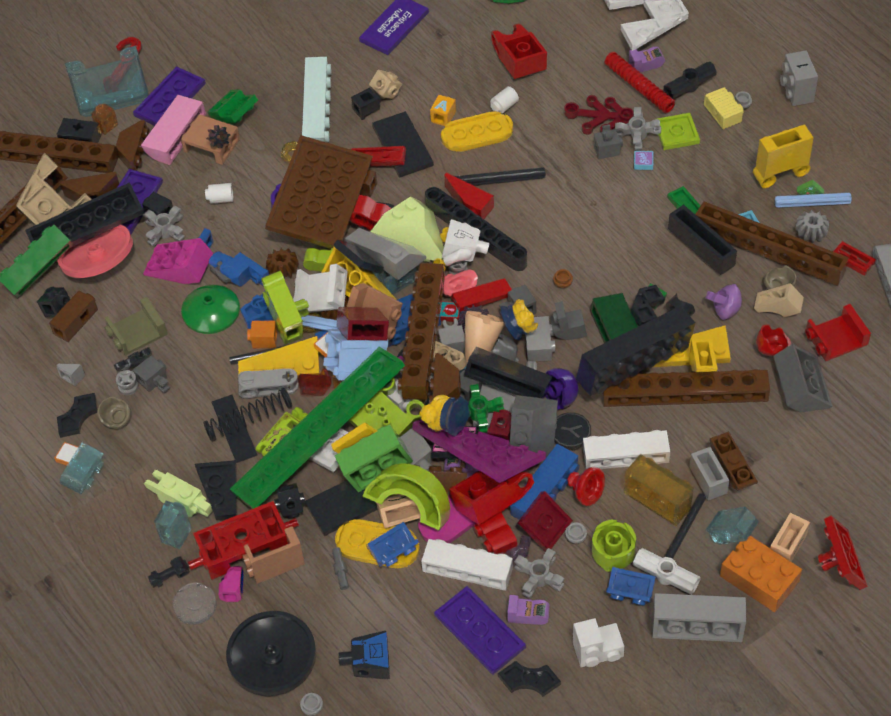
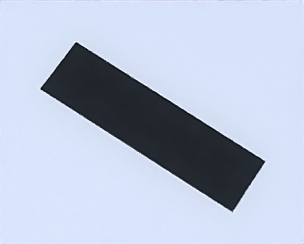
[211,394,258,463]

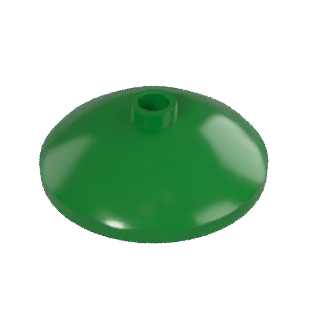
[181,285,240,334]

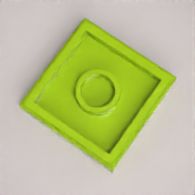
[654,113,700,150]

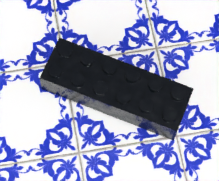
[576,306,696,396]

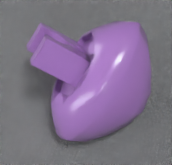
[706,284,742,320]

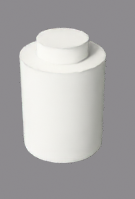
[490,86,519,114]
[205,183,233,204]

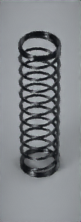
[203,388,293,442]

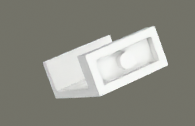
[293,264,347,313]

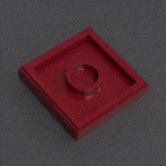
[517,491,573,552]

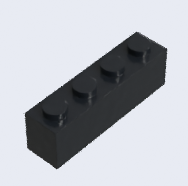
[668,204,737,275]
[464,346,553,399]

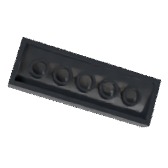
[25,182,145,248]

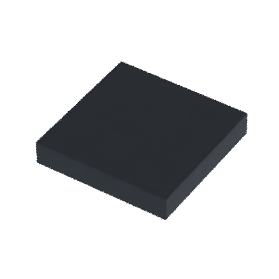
[334,239,384,273]

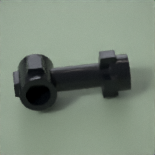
[148,556,189,588]

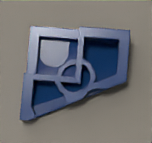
[240,294,274,329]

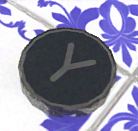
[555,412,591,451]

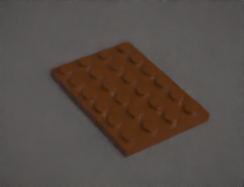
[265,135,373,248]

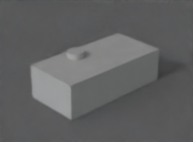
[652,593,746,642]

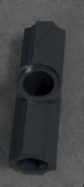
[663,61,717,99]

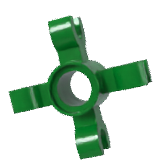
[468,384,504,433]

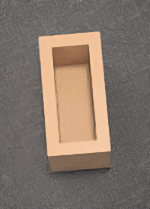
[376,494,421,528]
[770,513,810,562]

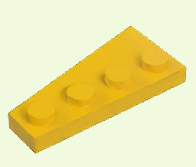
[653,325,731,367]
[238,336,320,378]

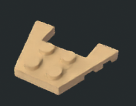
[16,153,92,225]

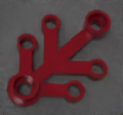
[564,95,634,135]

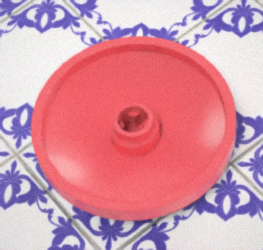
[57,225,133,278]

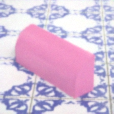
[141,95,206,165]

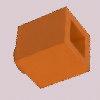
[247,321,278,349]

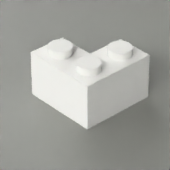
[573,618,624,667]

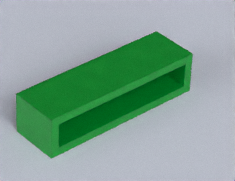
[0,225,73,298]

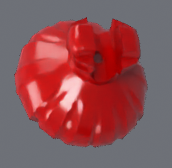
[567,467,605,506]

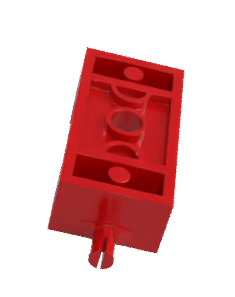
[188,501,299,580]

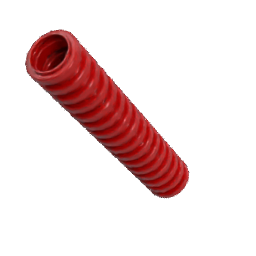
[604,51,675,113]

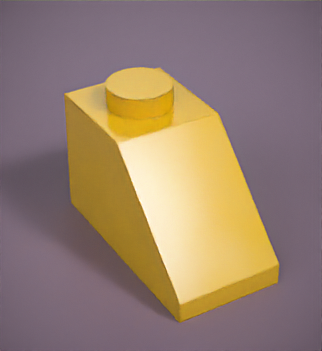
[689,338,718,372]

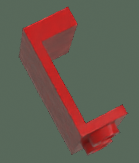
[805,304,871,361]

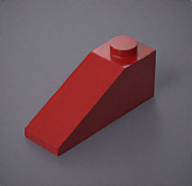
[444,172,494,219]

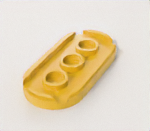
[441,111,513,152]
[335,519,420,568]

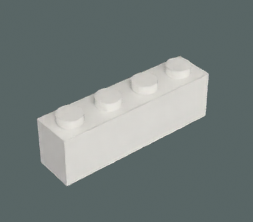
[583,430,670,469]
[421,539,513,591]

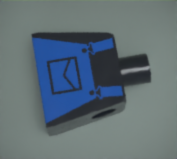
[339,631,390,679]

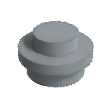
[734,91,752,109]
[565,522,587,544]
[300,693,323,715]

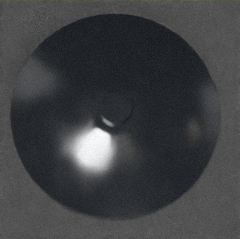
[226,611,316,696]

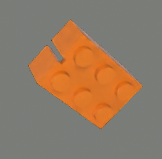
[720,534,802,612]

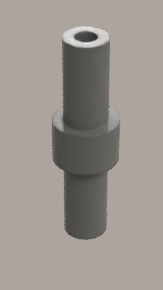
[332,547,349,590]

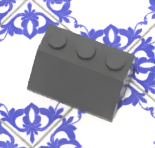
[774,344,833,412]
[510,395,558,457]

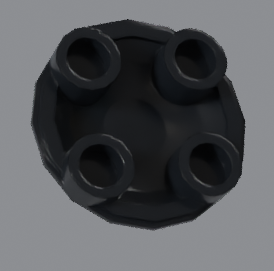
[114,347,152,371]

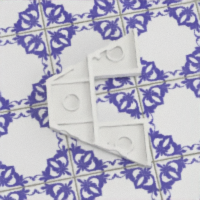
[604,0,689,51]

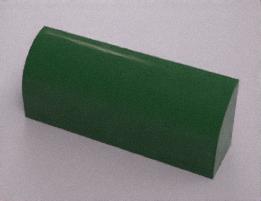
[590,293,638,343]

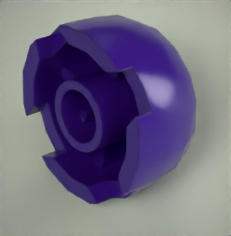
[545,368,578,410]

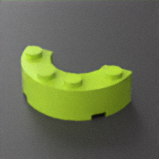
[363,463,450,530]

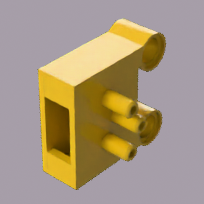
[753,124,814,188]

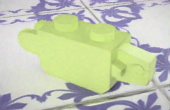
[144,470,213,517]

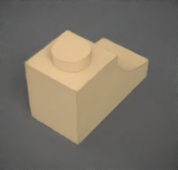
[754,283,804,317]

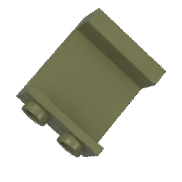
[104,297,168,356]

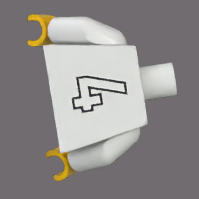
[433,219,489,271]

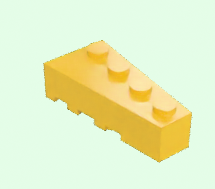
[321,247,396,300]

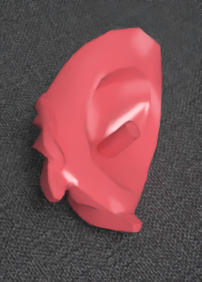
[443,269,478,297]

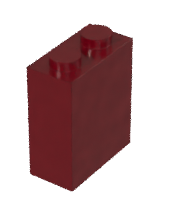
[336,307,389,341]

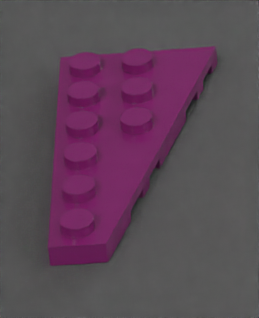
[413,419,546,483]

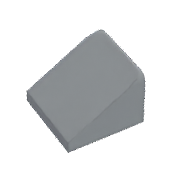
[57,364,85,386]

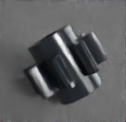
[206,125,231,148]

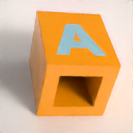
[430,95,456,126]

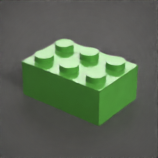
[335,424,413,492]

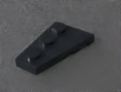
[194,460,237,520]

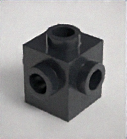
[36,287,70,317]
[274,483,306,518]

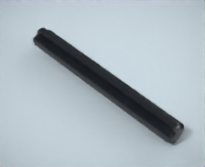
[455,167,546,185]

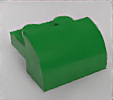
[207,89,258,125]

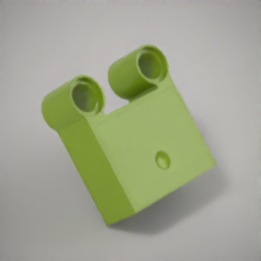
[261,271,309,345]
[348,377,424,437]

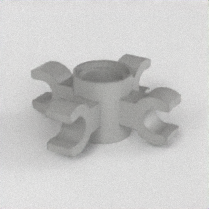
[615,107,661,150]
[144,206,185,246]
[514,548,564,599]

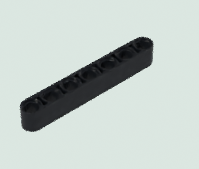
[425,187,527,271]

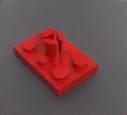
[818,515,868,590]

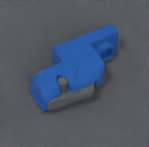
[209,251,269,286]

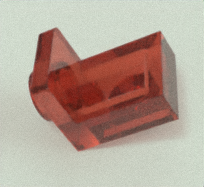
[298,368,331,396]

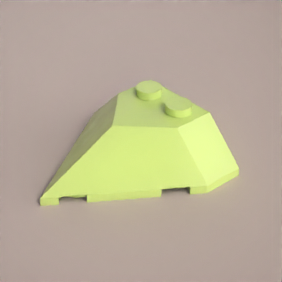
[370,196,448,267]

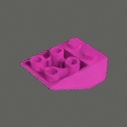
[143,238,213,284]

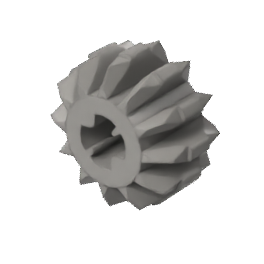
[795,210,829,243]

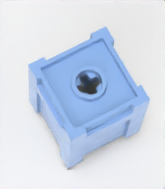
[323,329,388,380]

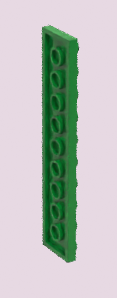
[230,347,405,509]

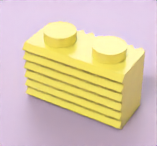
[704,87,744,129]

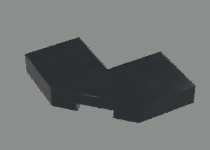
[630,285,665,326]

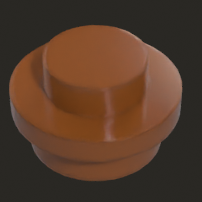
[553,269,573,288]

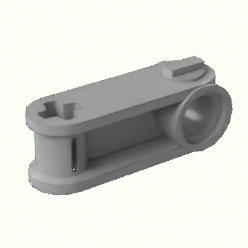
[238,368,298,398]

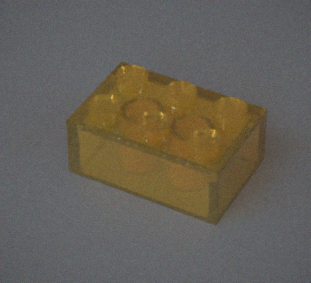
[624,454,694,527]

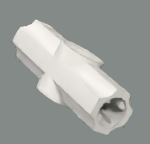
[633,548,700,595]

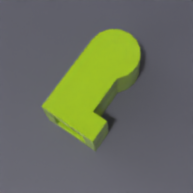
[303,248,333,272]

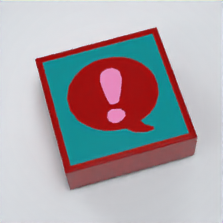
[440,301,460,322]

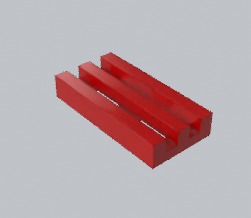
[833,241,876,276]

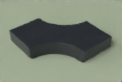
[57,393,98,438]
[498,661,561,697]

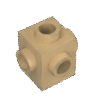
[369,70,402,99]

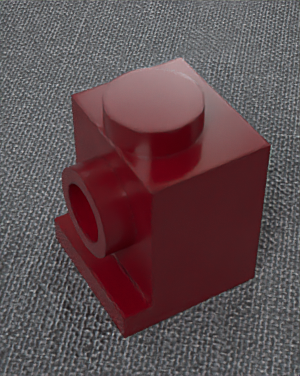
[487,409,512,443]

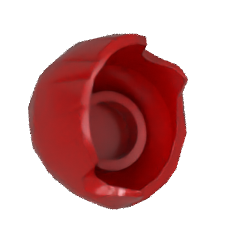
[756,324,791,356]

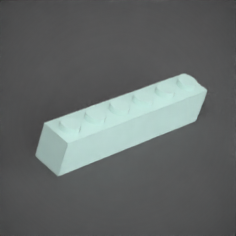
[302,57,332,142]

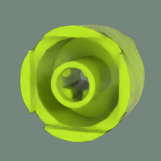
[592,520,636,572]

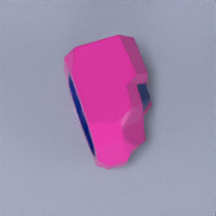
[218,566,244,602]

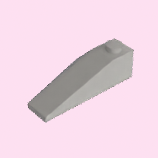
[345,228,426,280]

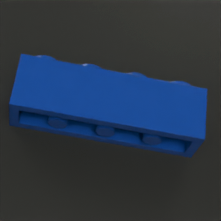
[510,444,580,520]

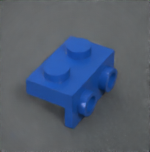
[367,522,419,567]
[606,567,656,606]

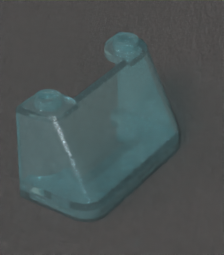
[65,46,149,117]

